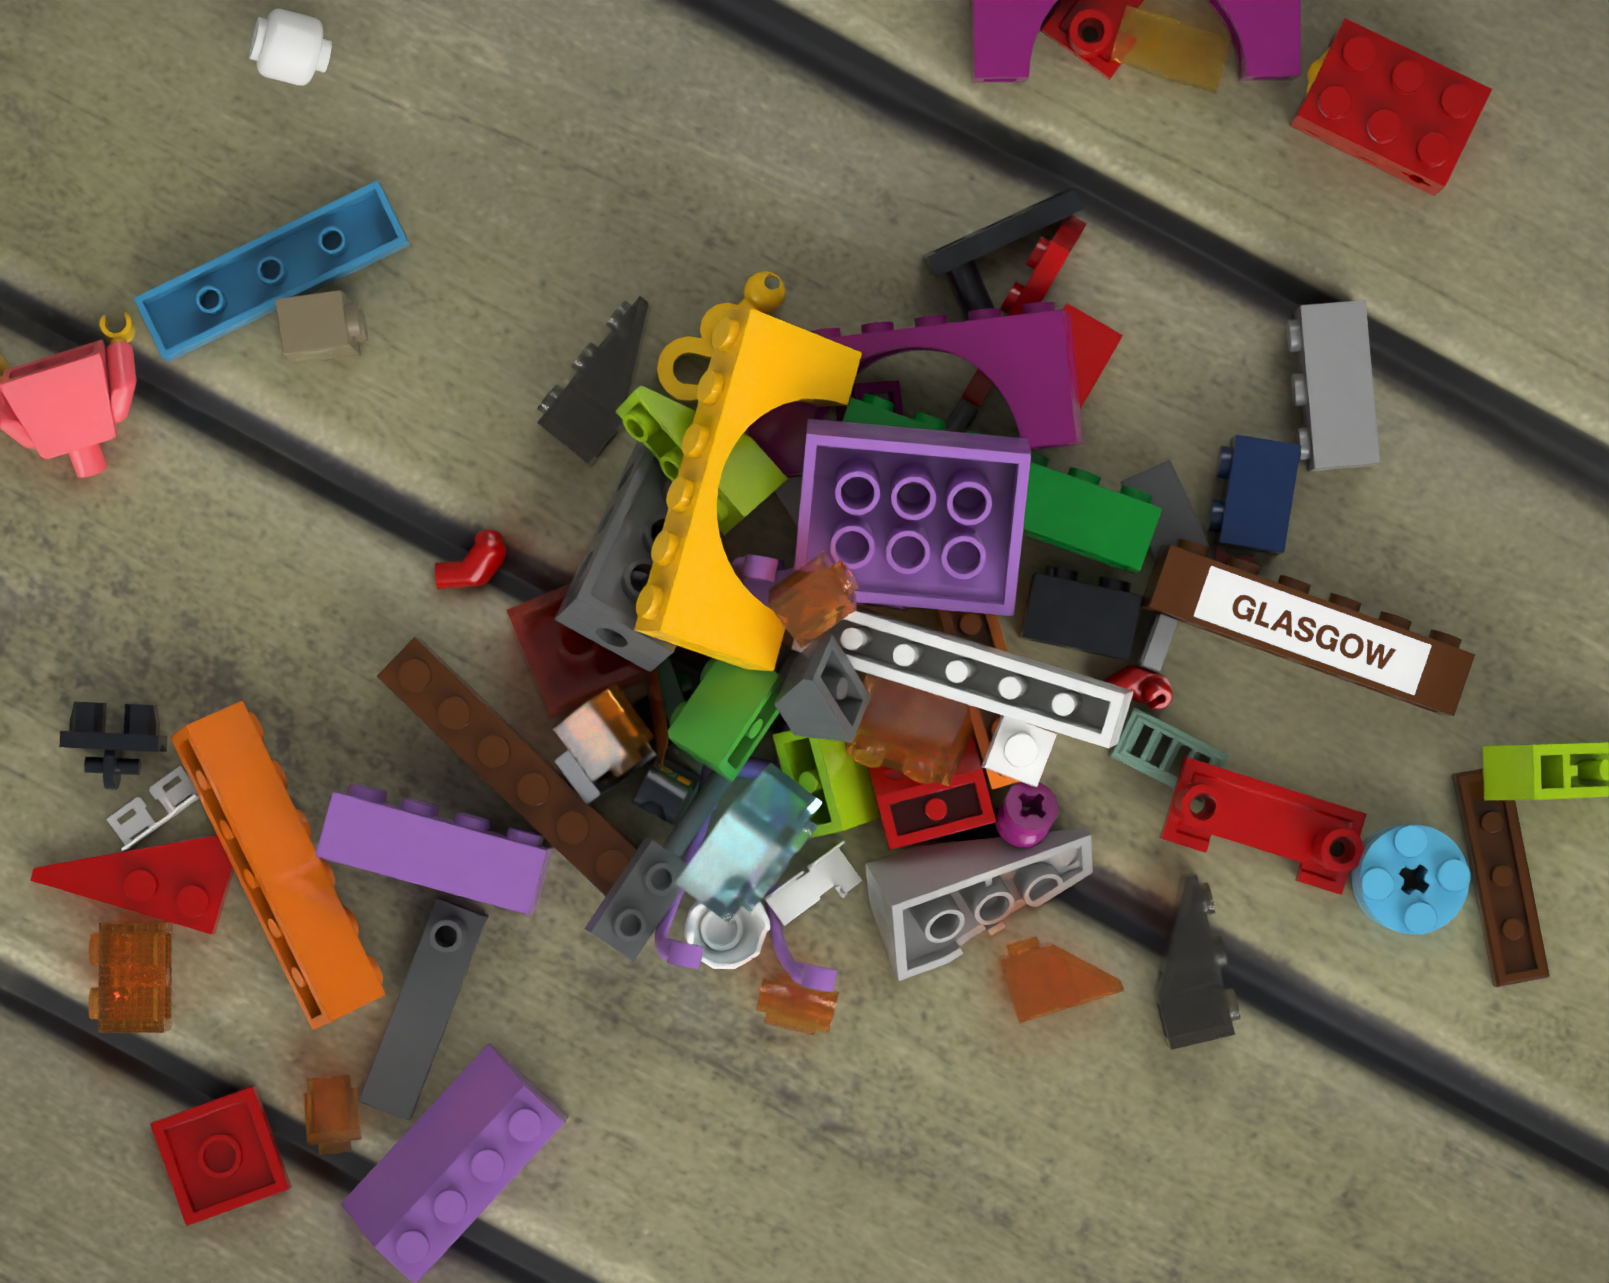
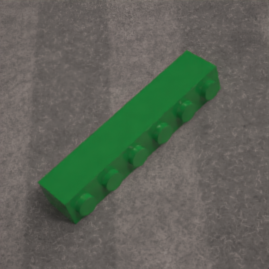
[842,394,1162,574]

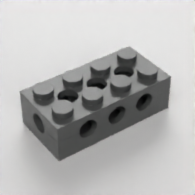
[554,441,725,672]

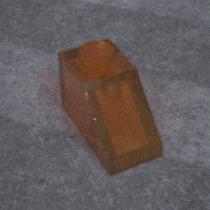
[997,935,1124,1023]

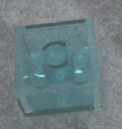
[676,763,823,923]

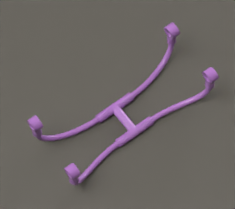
[654,554,907,992]

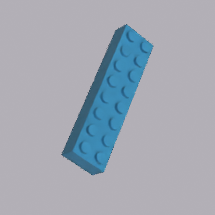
[133,180,411,362]

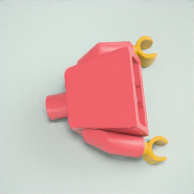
[0,312,137,478]

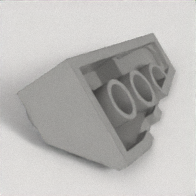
[865,828,1093,981]

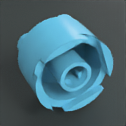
[1351,824,1471,935]

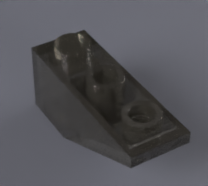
[537,296,651,467]
[1154,873,1241,1050]

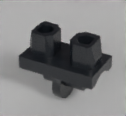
[59,701,168,790]

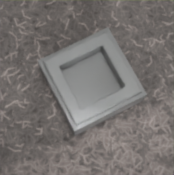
[1136,614,1178,672]

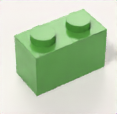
[668,658,784,782]

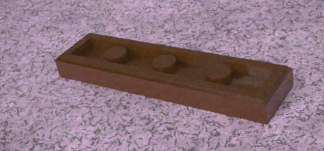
[1452,768,1550,987]

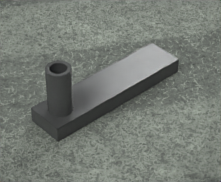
[358,897,489,1121]

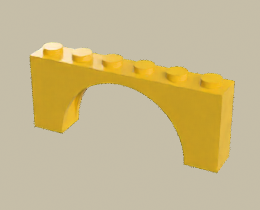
[634,308,862,671]

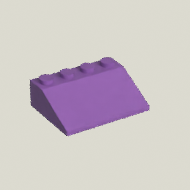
[792,419,1031,616]

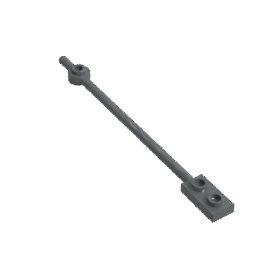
[584,399,978,962]

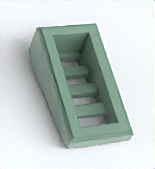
[1108,707,1229,803]

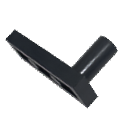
[922,188,1085,321]

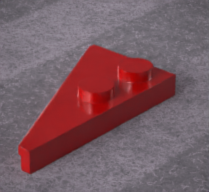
[962,215,1087,408]
[30,835,234,935]

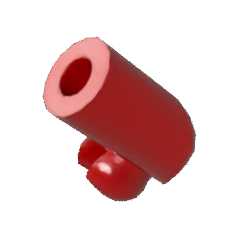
[435,529,507,589]
[1103,665,1173,710]

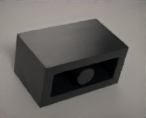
[1019,566,1142,661]

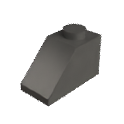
[774,633,871,743]

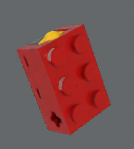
[1289,18,1492,196]

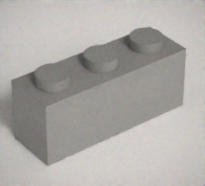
[1286,300,1380,472]

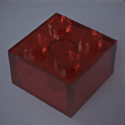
[506,584,650,720]

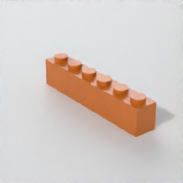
[170,700,386,1030]

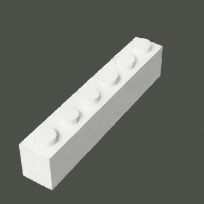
[791,598,1134,748]

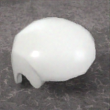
[684,886,770,969]

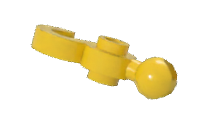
[657,270,786,403]

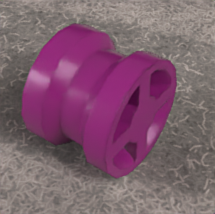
[995,782,1059,848]

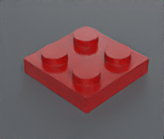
[150,1085,292,1226]

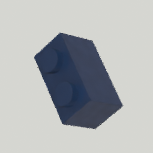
[1207,435,1301,555]

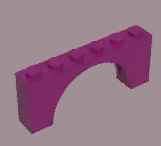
[970,0,1301,83]
[748,302,1084,478]

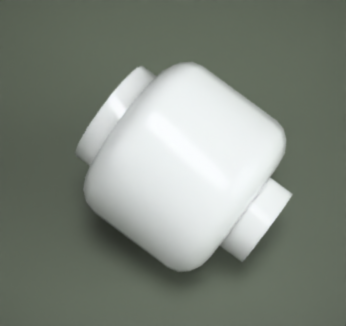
[249,8,332,86]

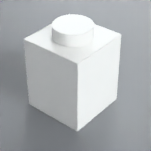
[981,715,1057,787]

